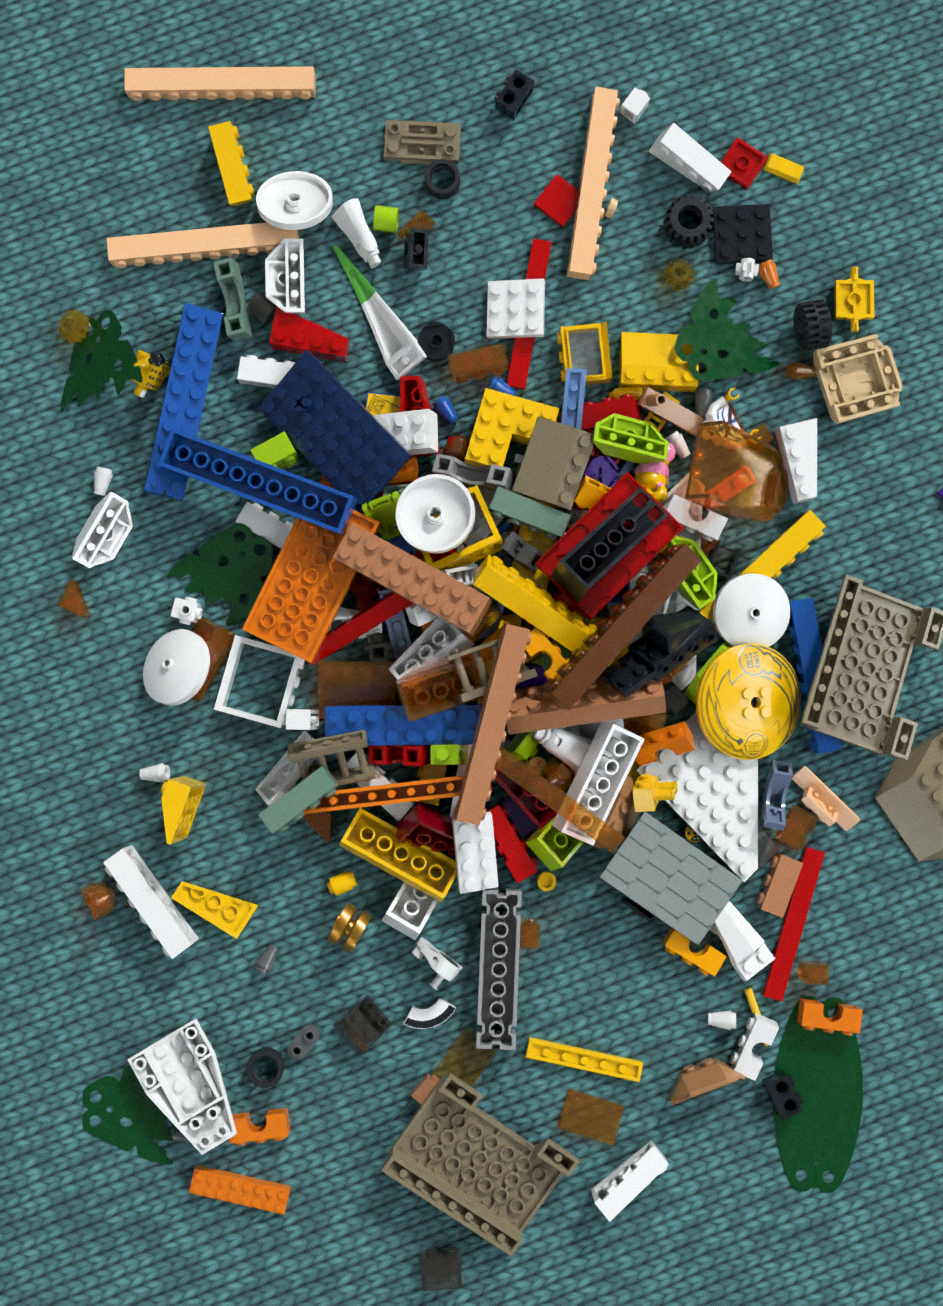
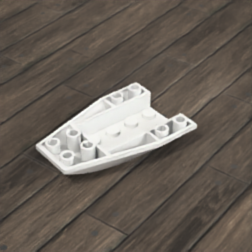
[128,1019,237,1155]

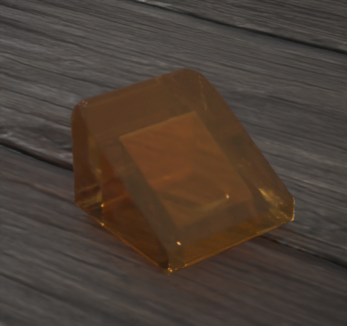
[748,423,774,449]

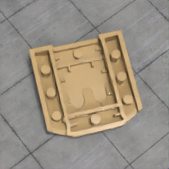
[813,334,902,424]

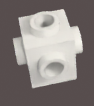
[171,597,203,625]

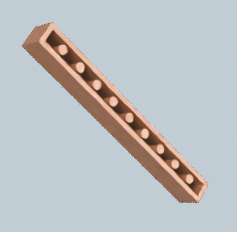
[454,623,532,825]

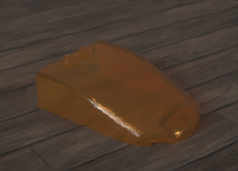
[685,420,788,522]

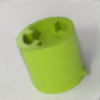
[373,205,399,233]

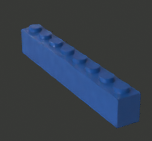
[788,597,842,754]

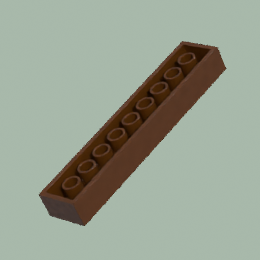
[541,543,702,710]

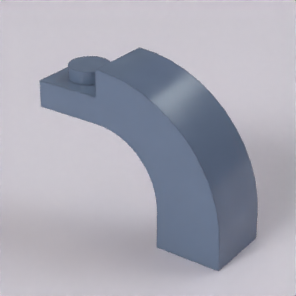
[761,760,793,831]

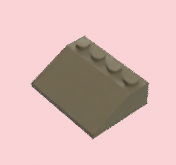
[512,416,594,510]

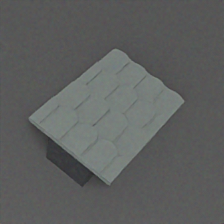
[600,812,742,945]

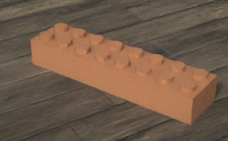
[333,523,493,636]
[507,677,666,735]

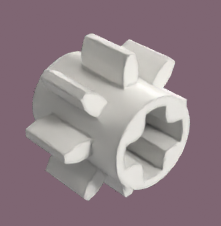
[735,258,759,281]

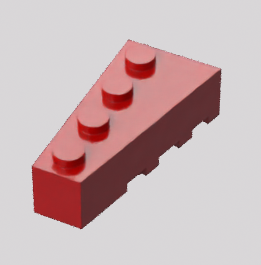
[269,306,350,363]
[400,376,441,457]

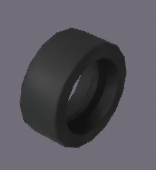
[425,159,460,199]
[246,1047,285,1088]

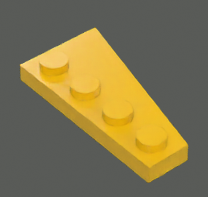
[171,881,258,939]

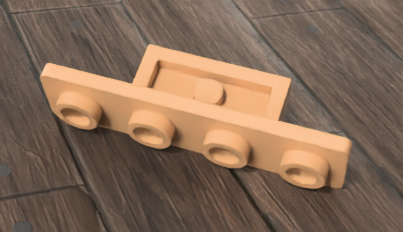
[792,766,860,831]

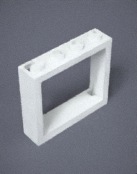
[214,635,305,728]

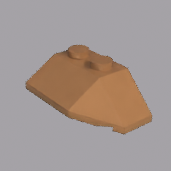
[585,776,639,849]
[668,1058,745,1106]

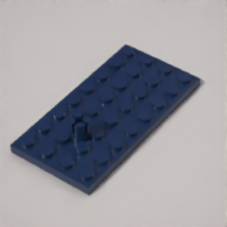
[258,350,413,513]

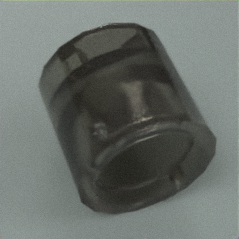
[246,292,276,326]

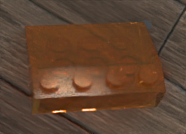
[318,661,396,719]

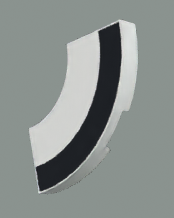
[404,998,456,1029]

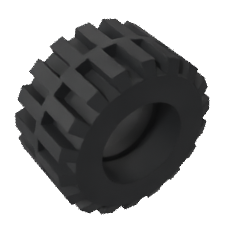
[663,194,714,249]
[793,299,832,352]

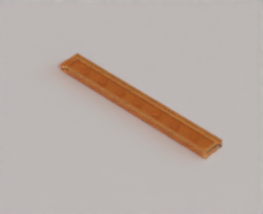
[495,746,625,853]

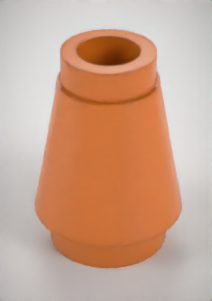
[758,259,780,290]

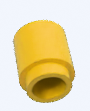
[327,871,357,896]

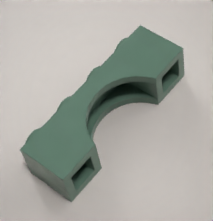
[214,257,252,342]

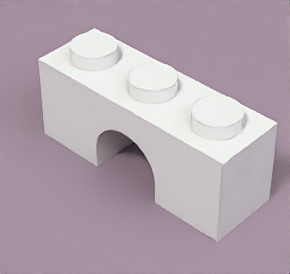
[666,494,728,542]
[730,1013,779,1081]

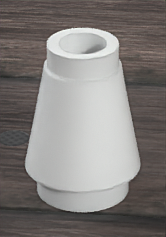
[665,430,690,460]
[94,467,113,496]
[139,763,170,782]
[708,1010,736,1030]

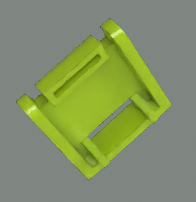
[362,491,401,541]

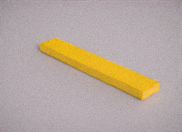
[525,1037,643,1082]

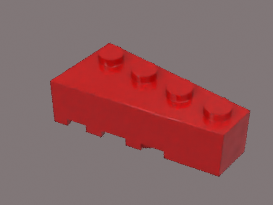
[559,394,642,431]
[486,803,538,883]

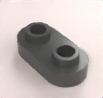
[287,1024,320,1060]

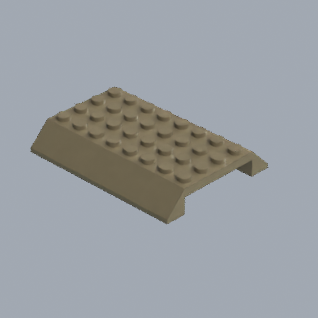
[801,574,943,760]
[381,1073,580,1257]

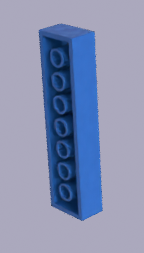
[325,703,483,746]

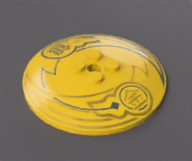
[696,644,801,760]

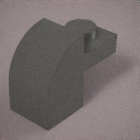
[501,532,543,573]

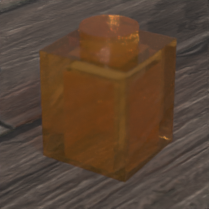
[520,918,540,948]
[798,961,829,984]

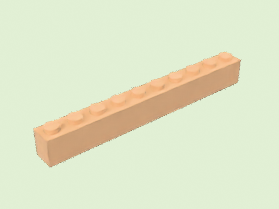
[125,67,316,101]
[566,86,620,280]
[107,223,299,268]

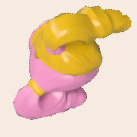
[635,443,676,503]

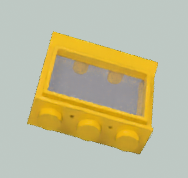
[557,321,612,385]

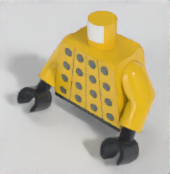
[129,350,171,398]

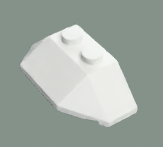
[265,238,305,313]
[72,492,133,568]

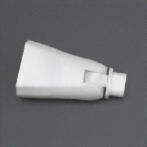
[331,198,381,269]
[532,728,593,772]

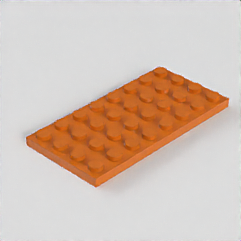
[242,510,381,663]

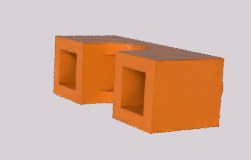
[635,721,695,766]
[797,998,863,1036]
[229,1108,290,1146]

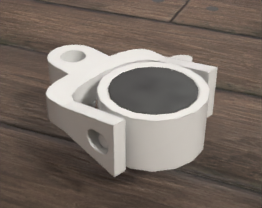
[412,937,462,990]

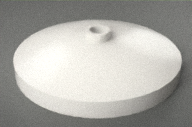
[256,171,333,230]
[396,474,475,553]
[713,574,790,647]
[143,629,210,706]

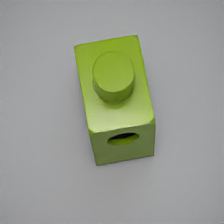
[431,745,468,765]

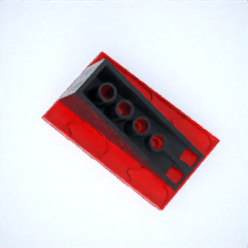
[535,472,684,620]

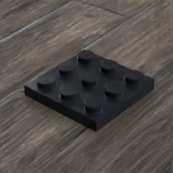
[712,204,773,265]

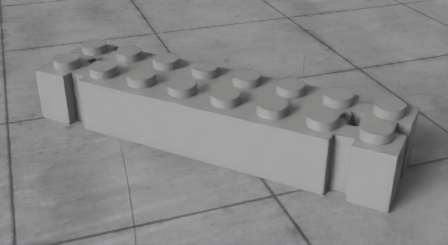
[476,888,522,1050]

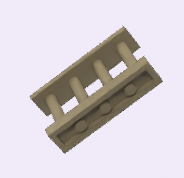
[445,638,537,702]
[288,729,376,785]

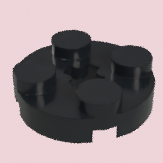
[417,322,455,361]

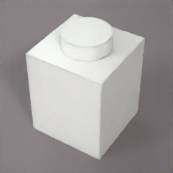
[620,87,650,124]

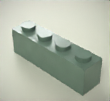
[489,487,571,541]
[258,766,339,834]

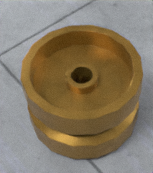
[327,902,372,954]

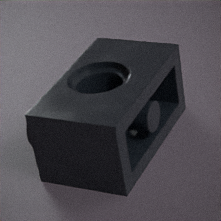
[403,228,429,271]

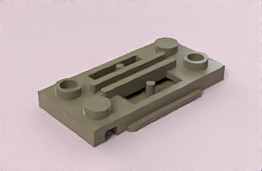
[384,120,461,165]

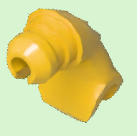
[609,387,644,400]

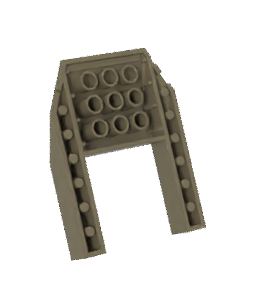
[874,727,943,862]

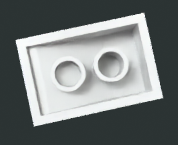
[382,882,438,940]

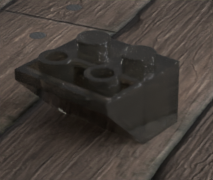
[333,995,392,1055]

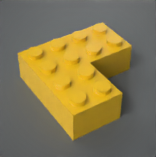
[465,388,559,467]

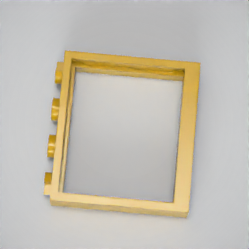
[421,485,504,571]

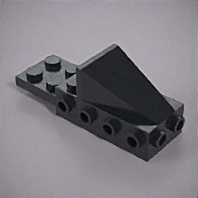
[599,605,717,698]

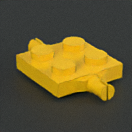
[834,267,874,332]

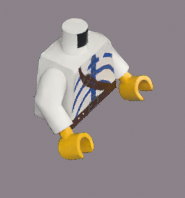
[700,388,761,450]

